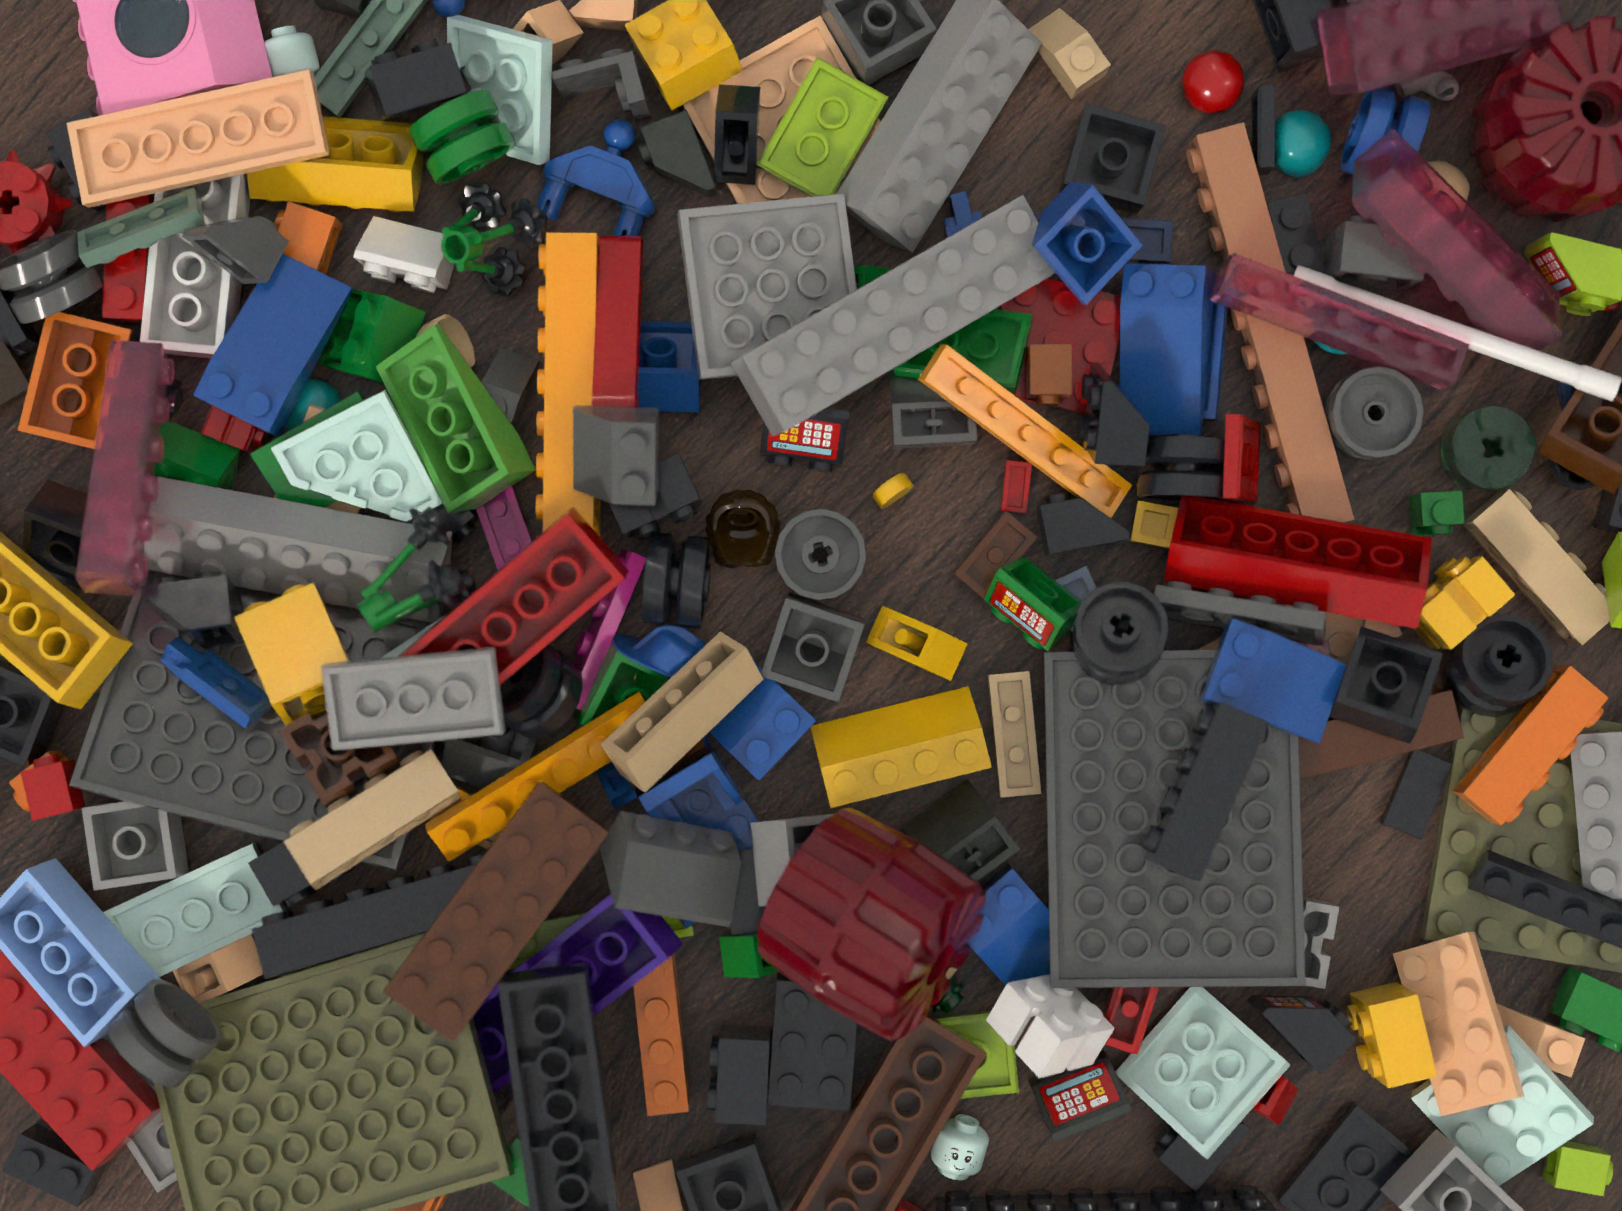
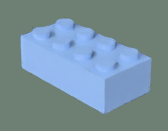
[0,858,160,1047]

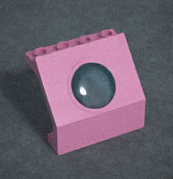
[72,0,272,116]

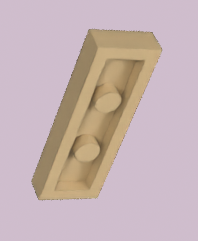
[987,671,1041,798]

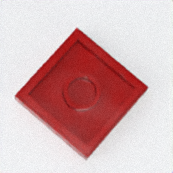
[1223,414,1261,504]

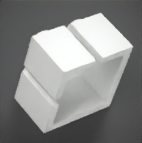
[986,974,1114,1078]

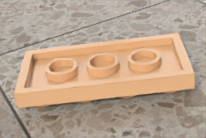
[1393,932,1525,1116]

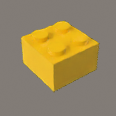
[625,0,743,111]
[1346,982,1437,1088]

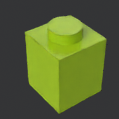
[1542,1141,1613,1196]

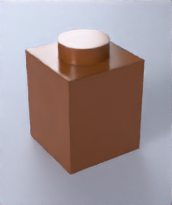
[1026,344,1072,406]

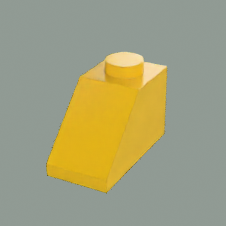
[865,606,968,681]

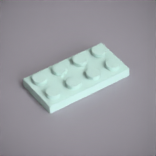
[103,842,287,977]

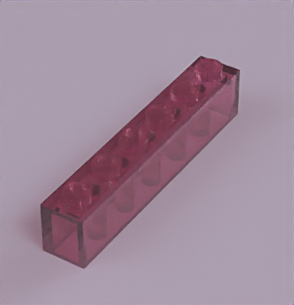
[1209,253,1469,389]
[76,340,174,596]

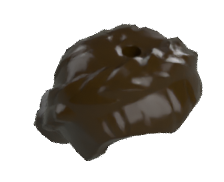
[705,490,780,568]

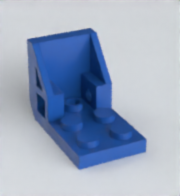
[638,750,759,850]

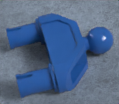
[537,119,656,236]

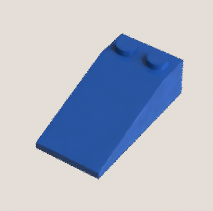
[193,254,353,436]
[1120,264,1216,436]

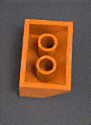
[18,312,132,451]

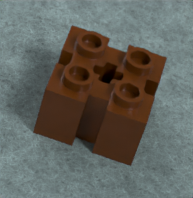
[278,702,400,808]

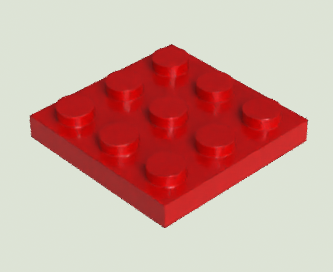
[1000,278,1121,415]

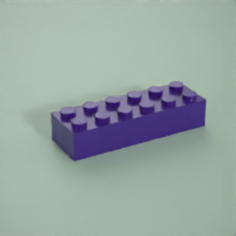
[473,894,683,1093]

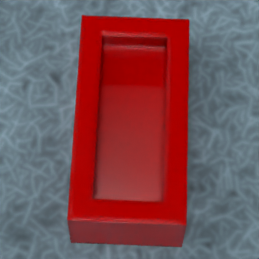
[1001,459,1032,513]

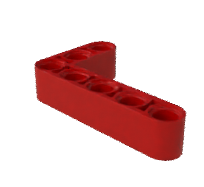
[592,235,643,407]

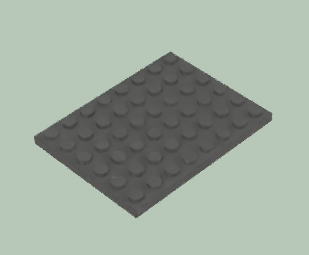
[69,569,436,872]
[1044,650,1306,988]

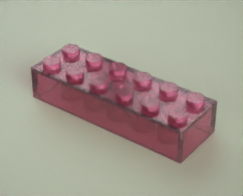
[1317,0,1563,95]
[1352,128,1562,351]

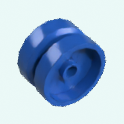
[1340,83,1431,189]

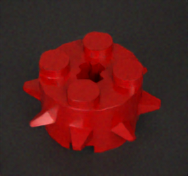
[0,150,73,254]

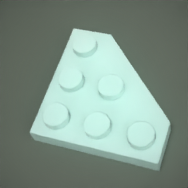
[447,15,553,165]
[271,390,443,522]

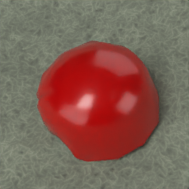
[1182,50,1245,114]

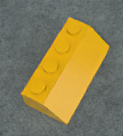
[247,116,424,212]
[811,686,992,808]

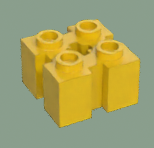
[1412,556,1515,649]

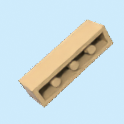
[1462,489,1610,646]
[601,631,764,793]
[284,749,461,890]

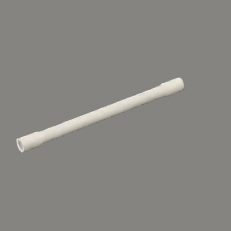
[1290,265,1622,402]

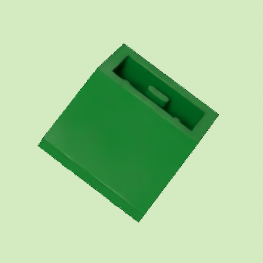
[317,289,426,386]
[139,419,240,490]

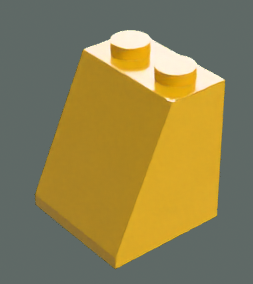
[234,583,350,725]

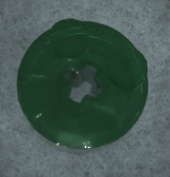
[1439,406,1537,491]

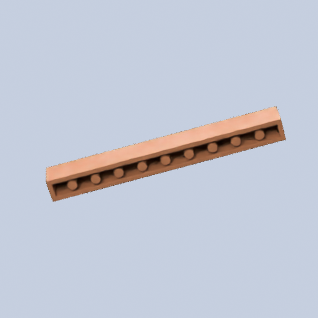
[1187,122,1354,522]

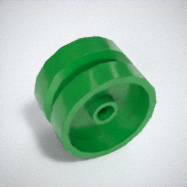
[408,89,516,185]

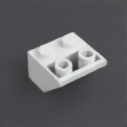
[353,216,454,294]

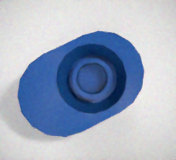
[612,624,706,678]

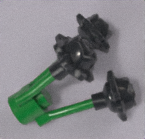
[441,182,548,297]
[357,506,477,633]

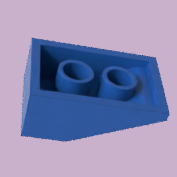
[1199,618,1347,744]
[709,635,816,780]
[967,864,1050,985]

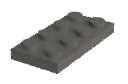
[1154,581,1326,646]

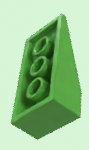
[375,325,536,513]

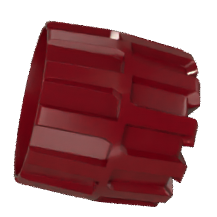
[1469,15,1622,222]
[757,807,987,1040]

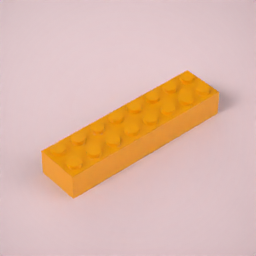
[536,233,601,538]

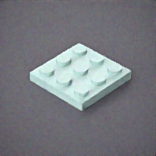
[1115,987,1290,1159]
[1411,1025,1594,1186]

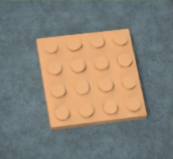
[682,15,880,204]

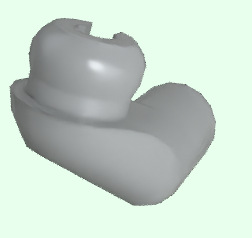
[1395,66,1459,101]

